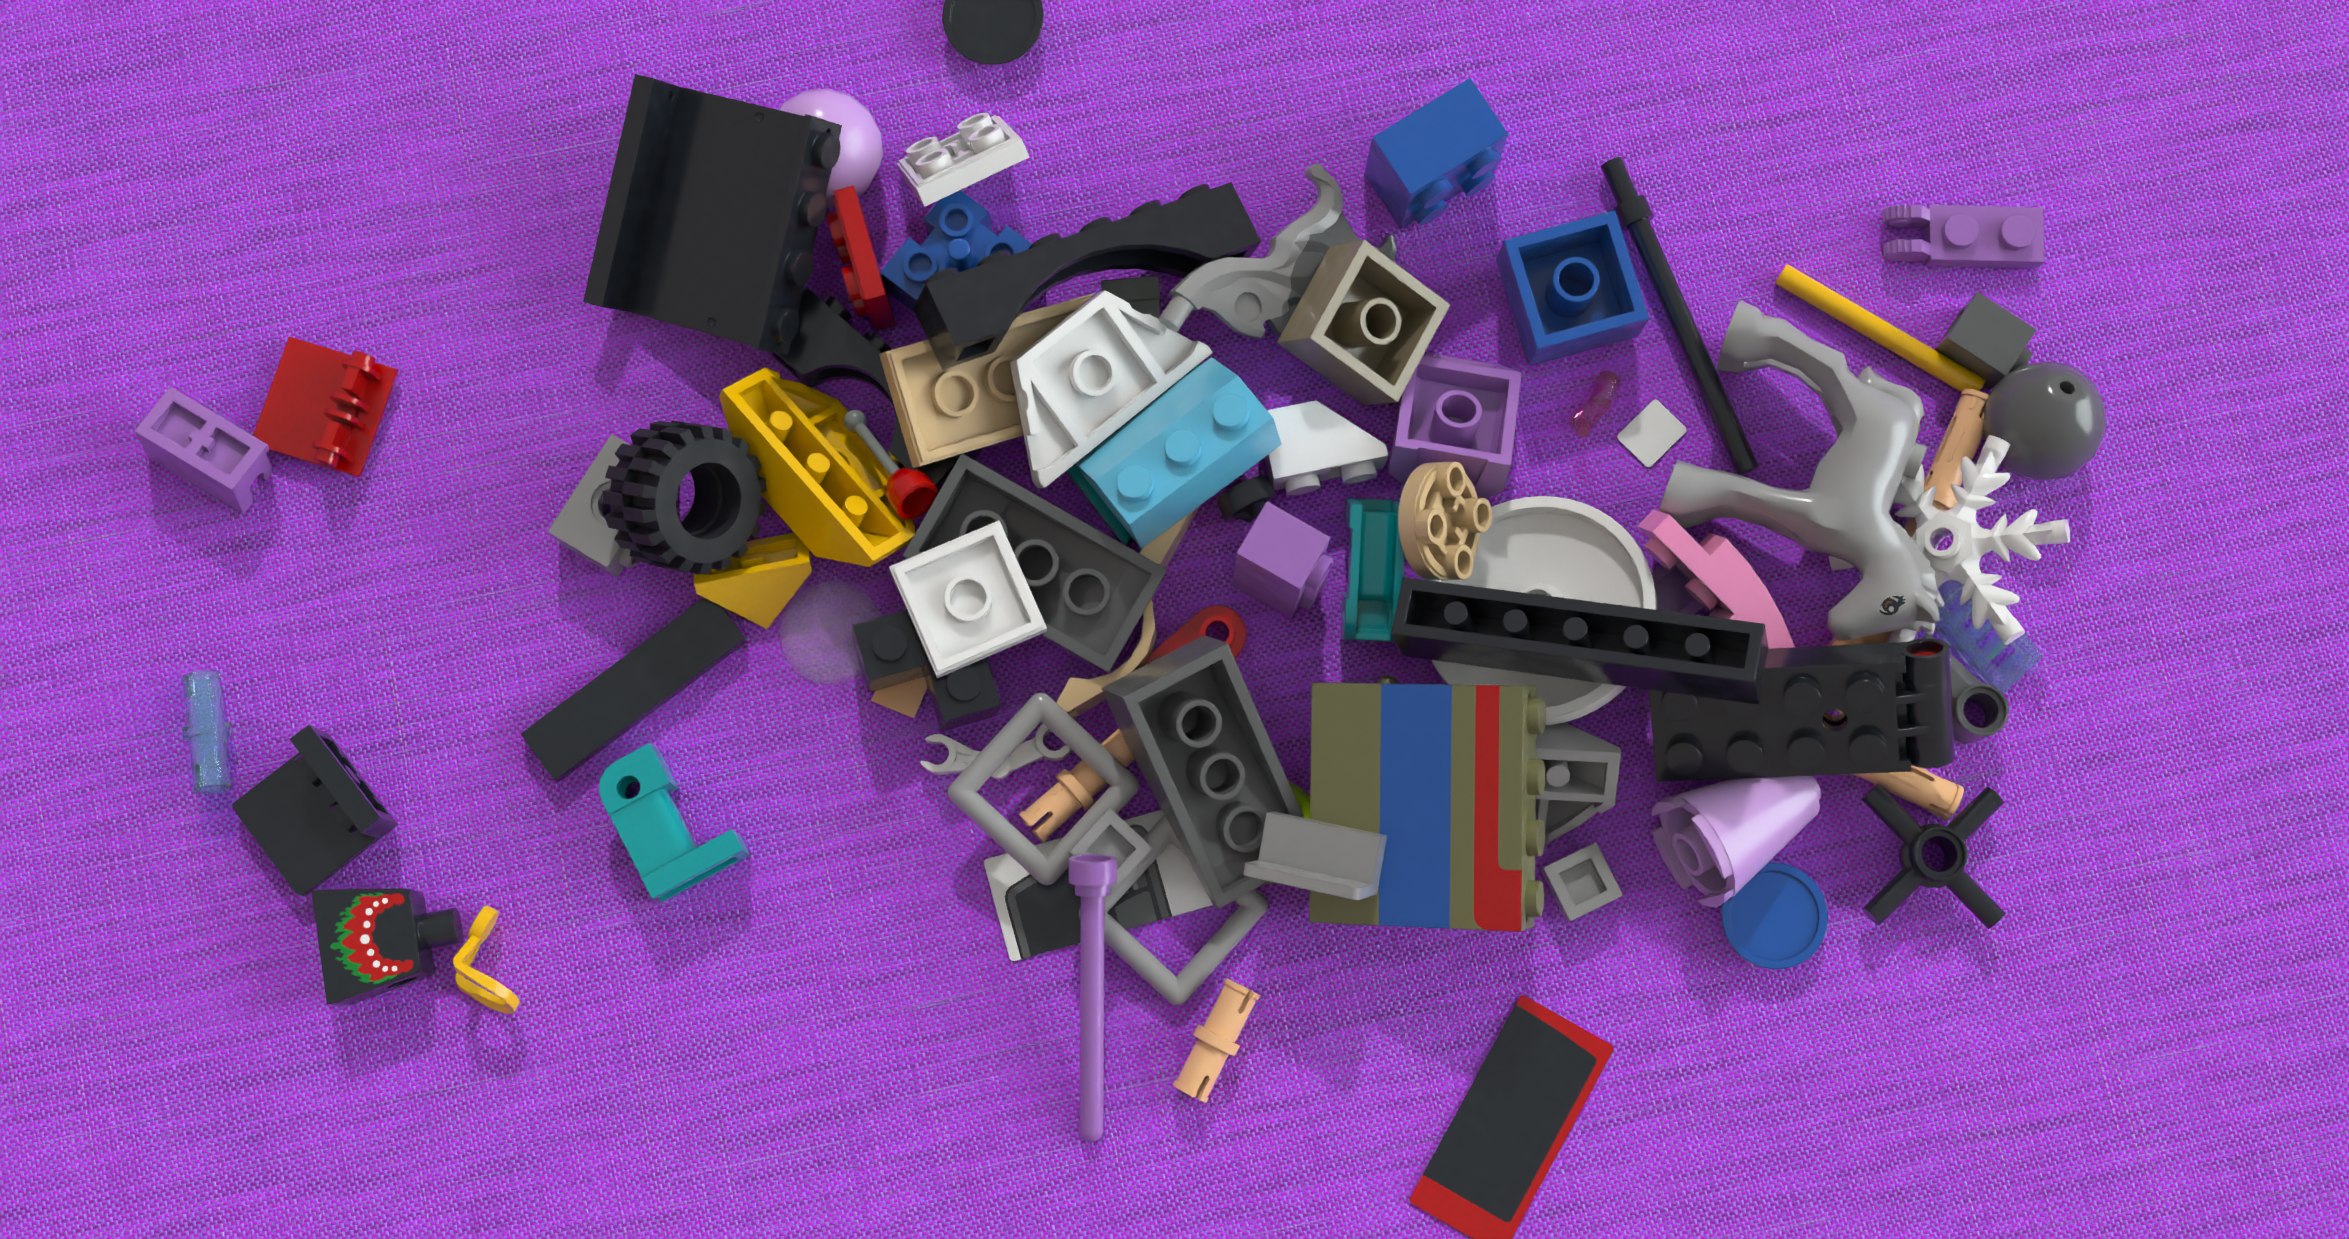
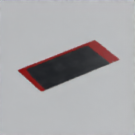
[1410,995,1614,1239]

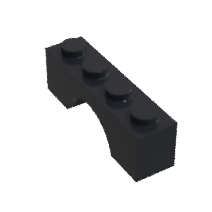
[767,288,982,493]

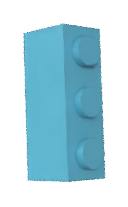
[1074,357,1282,549]

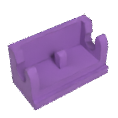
[134,386,272,514]

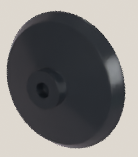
[942,0,1044,65]

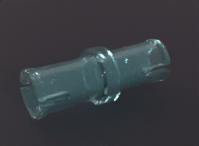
[181,671,233,794]

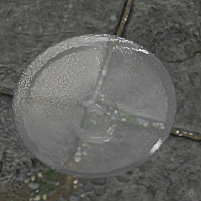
[780,582,881,685]

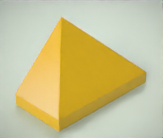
[694,533,812,629]

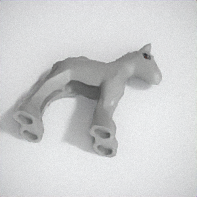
[1659,300,1940,641]

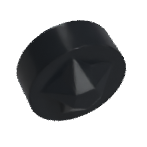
[1216,475,1277,523]

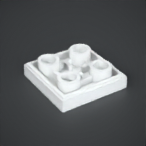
[897,113,1029,207]

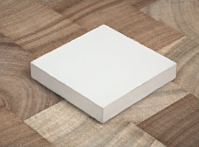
[889,520,1047,678]

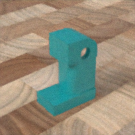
[1340,498,1405,642]
[599,743,751,903]

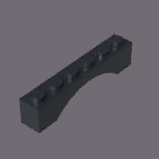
[913,182,1261,370]

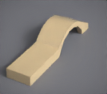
[1056,505,1201,719]

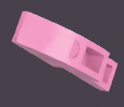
[1637,509,1795,649]

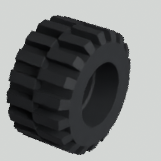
[603,421,767,574]

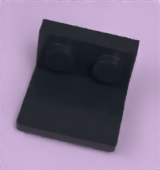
[232,725,399,896]

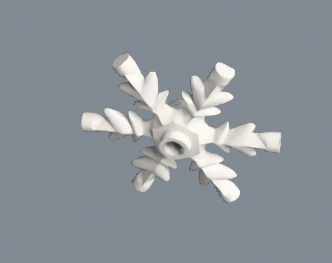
[1829,435,2070,645]

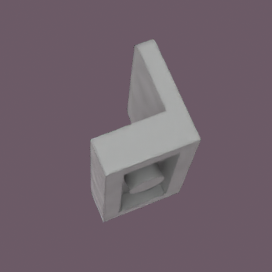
[1243,811,1387,900]

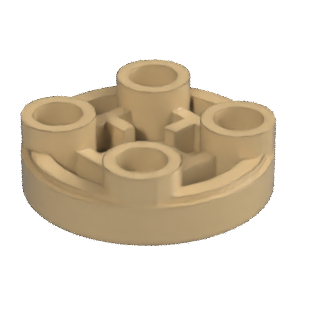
[1398,462,1492,581]

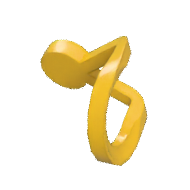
[453,905,520,1015]

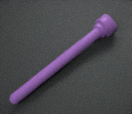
[1069,854,1117,1142]

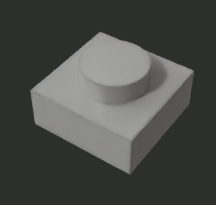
[1540,842,1623,923]

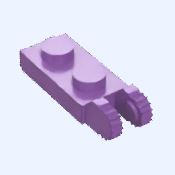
[1882,205,2045,268]

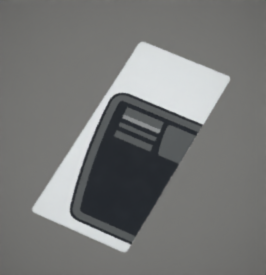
[984,810,1213,961]

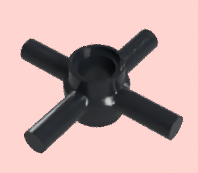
[1861,783,2006,929]

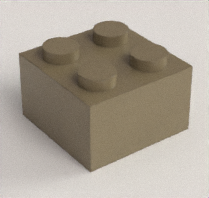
[1277,239,1450,406]

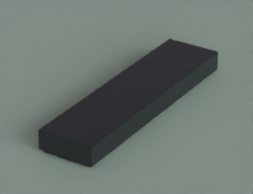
[521,598,748,782]

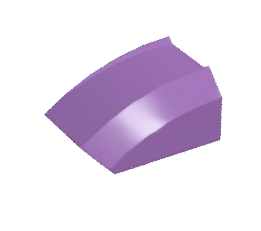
[1388,353,1522,498]

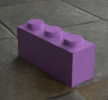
[1232,501,1333,620]

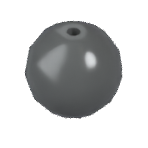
[1983,361,2107,481]

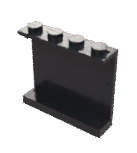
[583,74,842,355]

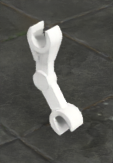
[920,724,1072,780]

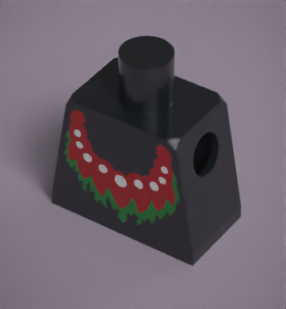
[312,889,463,1006]

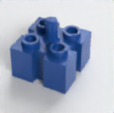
[880,190,1032,313]

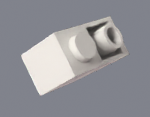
[1265,400,1388,495]

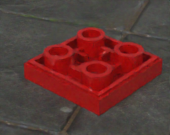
[826,185,897,331]

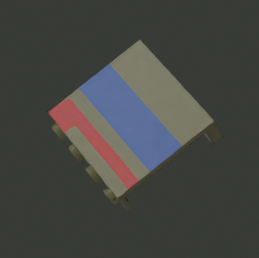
[1309,682,1546,932]

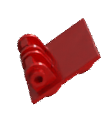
[253,337,399,478]

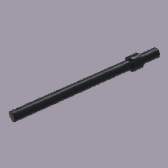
[1600,157,1759,475]

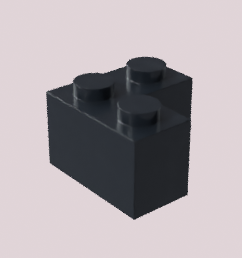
[852,609,1001,732]

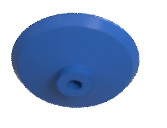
[1722,862,1828,969]

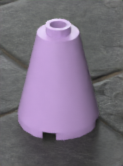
[1651,776,1821,908]

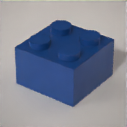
[1364,78,1509,229]
[1496,210,1649,366]

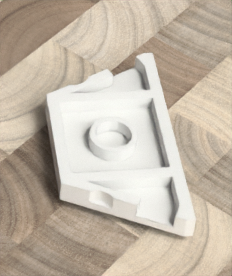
[1010,290,1213,488]

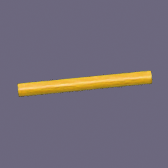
[1775,264,1986,392]

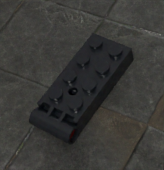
[1649,638,1955,782]

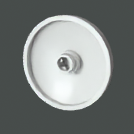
[1425,496,1658,725]

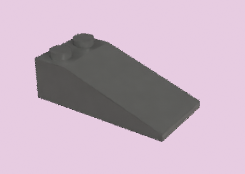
[903,453,1167,673]
[1101,635,1304,909]

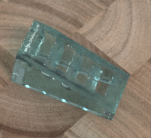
[1934,580,2043,694]

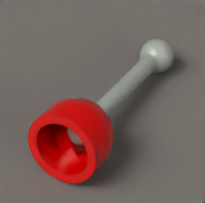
[843,410,938,519]

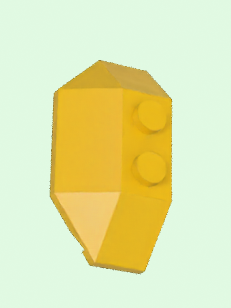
[719,367,915,567]

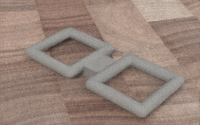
[948,693,1268,1005]

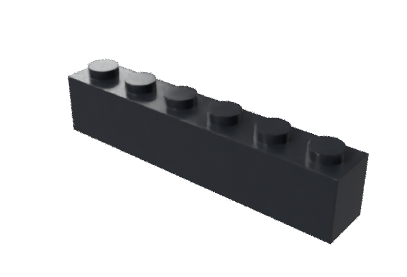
[1391,577,1769,705]

